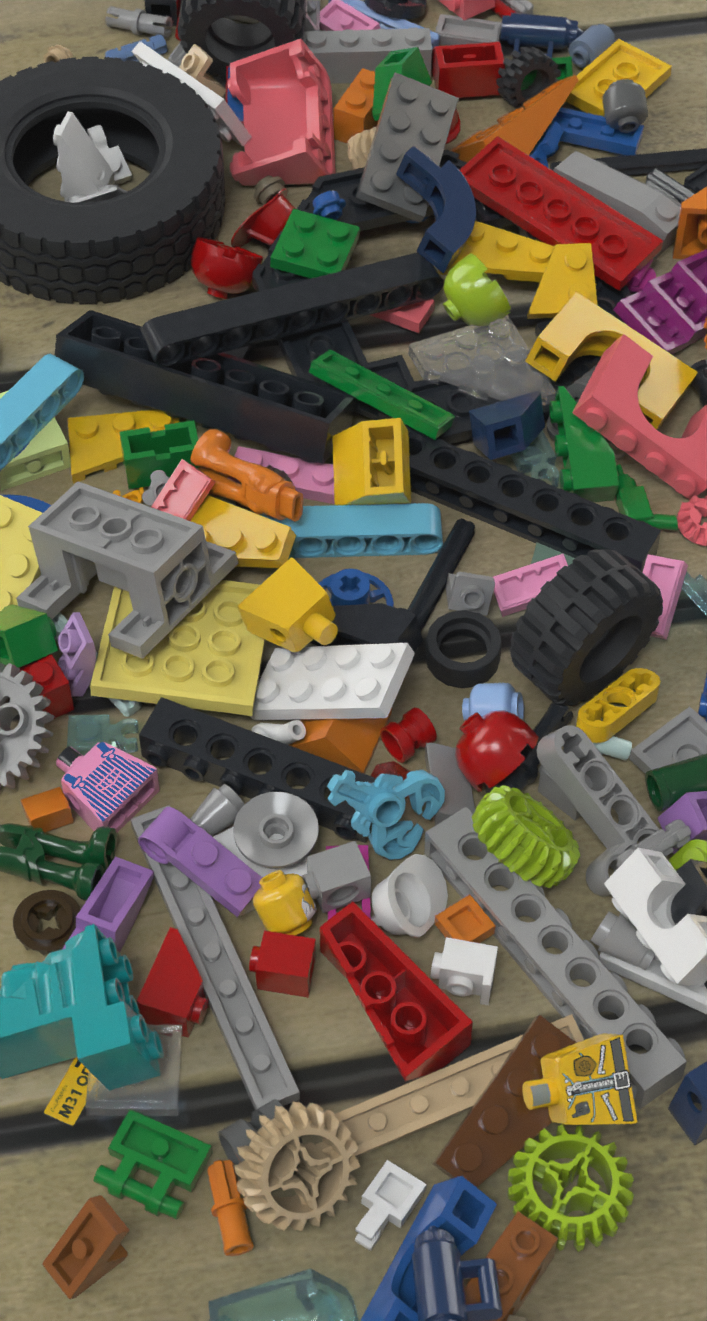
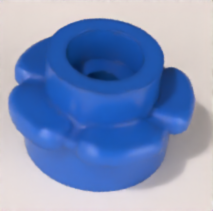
[312,191,346,220]

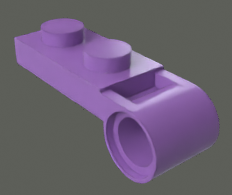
[138,807,262,917]

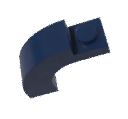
[396,146,476,273]

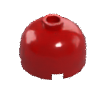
[191,237,263,299]
[455,710,539,792]

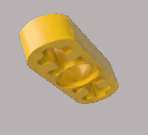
[576,668,660,743]

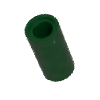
[645,753,707,811]

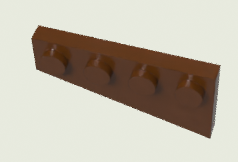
[433,1015,576,1187]

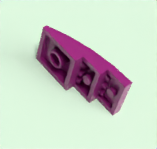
[613,249,707,355]

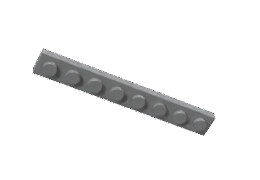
[130,805,300,1110]

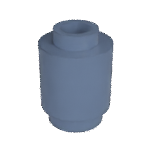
[569,24,615,69]

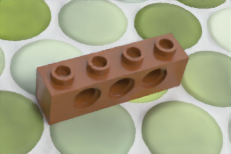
[464,1211,558,1321]

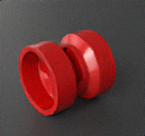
[380,707,437,763]

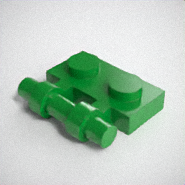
[94,1109,212,1220]

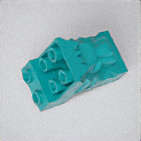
[0,924,163,1091]

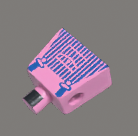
[56,742,160,833]

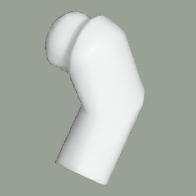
[252,720,306,745]

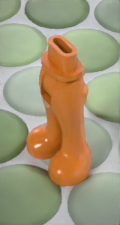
[191,429,303,522]

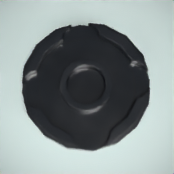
[364,0,427,19]

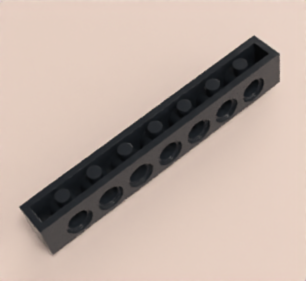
[386,418,661,572]

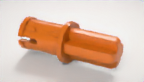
[207,1160,254,1256]

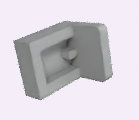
[445,572,495,615]

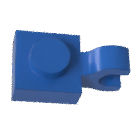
[529,121,564,167]

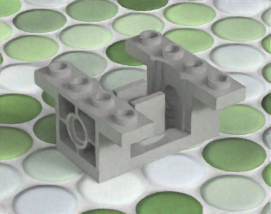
[16,481,238,659]

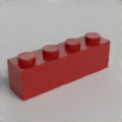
[319,901,473,1081]

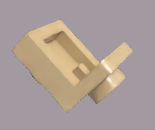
[179,44,226,97]

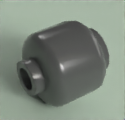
[602,79,648,133]

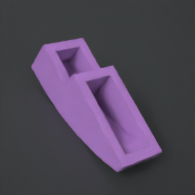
[62,856,154,953]

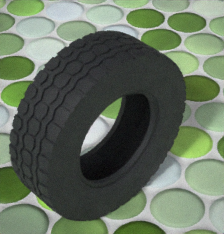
[0,57,225,304]

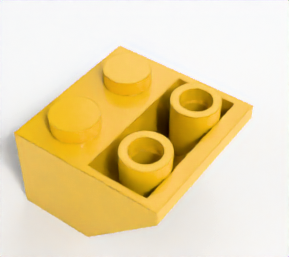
[332,418,411,505]

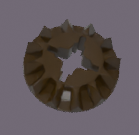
[13,890,81,956]

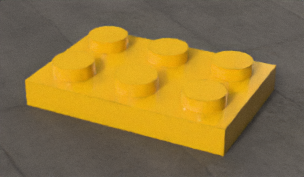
[566,39,672,117]

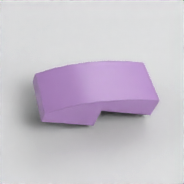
[57,612,96,696]

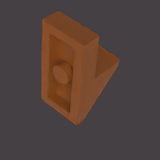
[42,1195,130,1300]

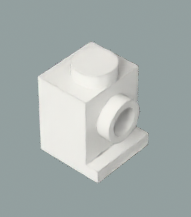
[430,937,498,1005]

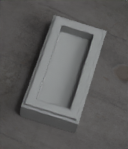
[435,14,502,45]

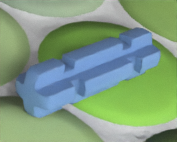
[105,34,167,62]

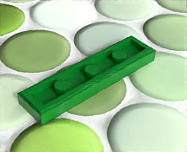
[308,350,455,440]

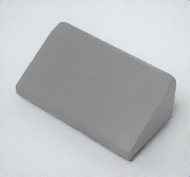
[425,743,475,826]

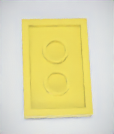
[0,495,42,612]

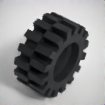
[496,47,561,110]

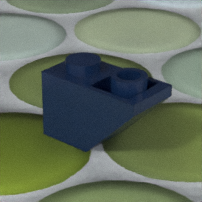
[469,391,545,460]

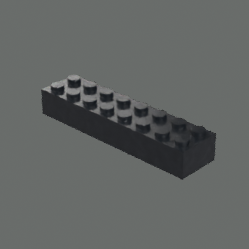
[54,310,356,464]

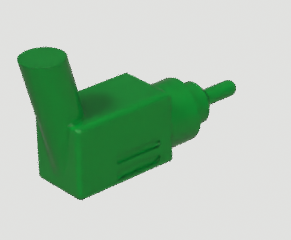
[616,464,678,531]

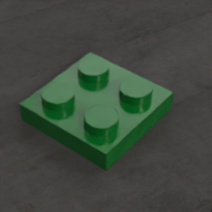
[270,209,360,279]

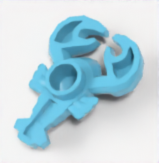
[327,770,445,860]

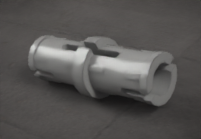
[106,6,172,38]

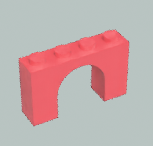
[572,334,707,500]

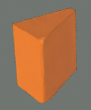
[21,787,74,832]

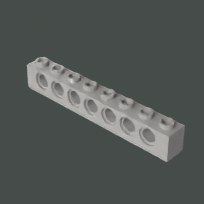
[424,807,687,1109]

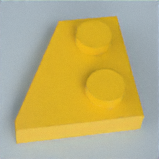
[527,243,598,319]

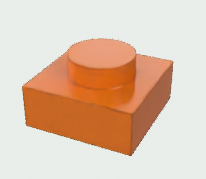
[435,894,496,943]

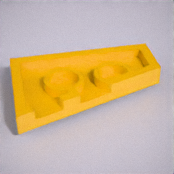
[191,495,296,568]

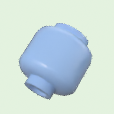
[462,683,524,721]

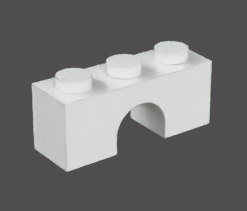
[604,848,707,986]

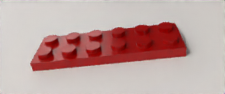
[459,136,663,291]

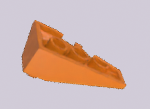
[450,75,579,163]

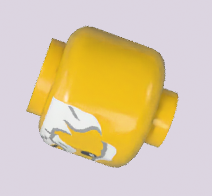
[253,870,316,935]

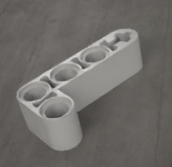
[537,725,660,897]

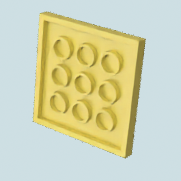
[90,580,266,716]

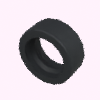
[425,610,502,688]

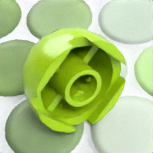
[443,253,511,328]

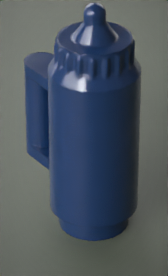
[500,13,585,58]
[412,1226,502,1321]

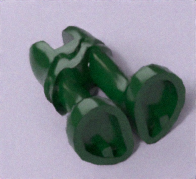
[0,823,117,901]

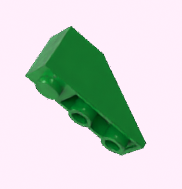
[549,386,619,502]

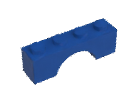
[360,1176,497,1321]

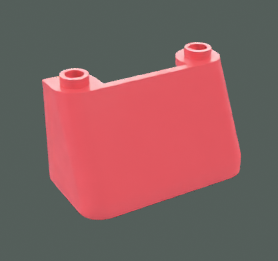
[227,39,336,186]

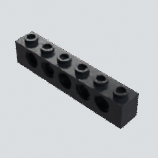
[139,697,376,843]

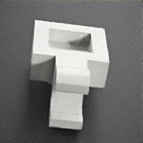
[87,125,132,185]
[355,1160,427,1251]

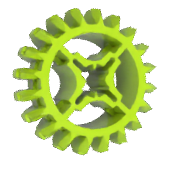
[471,785,581,888]
[507,1124,634,1252]

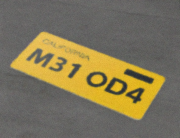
[44,1057,99,1126]

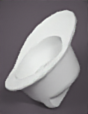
[371,854,448,938]

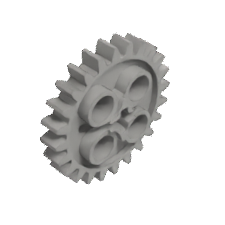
[0,662,54,789]

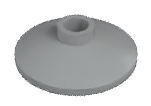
[233,792,319,869]

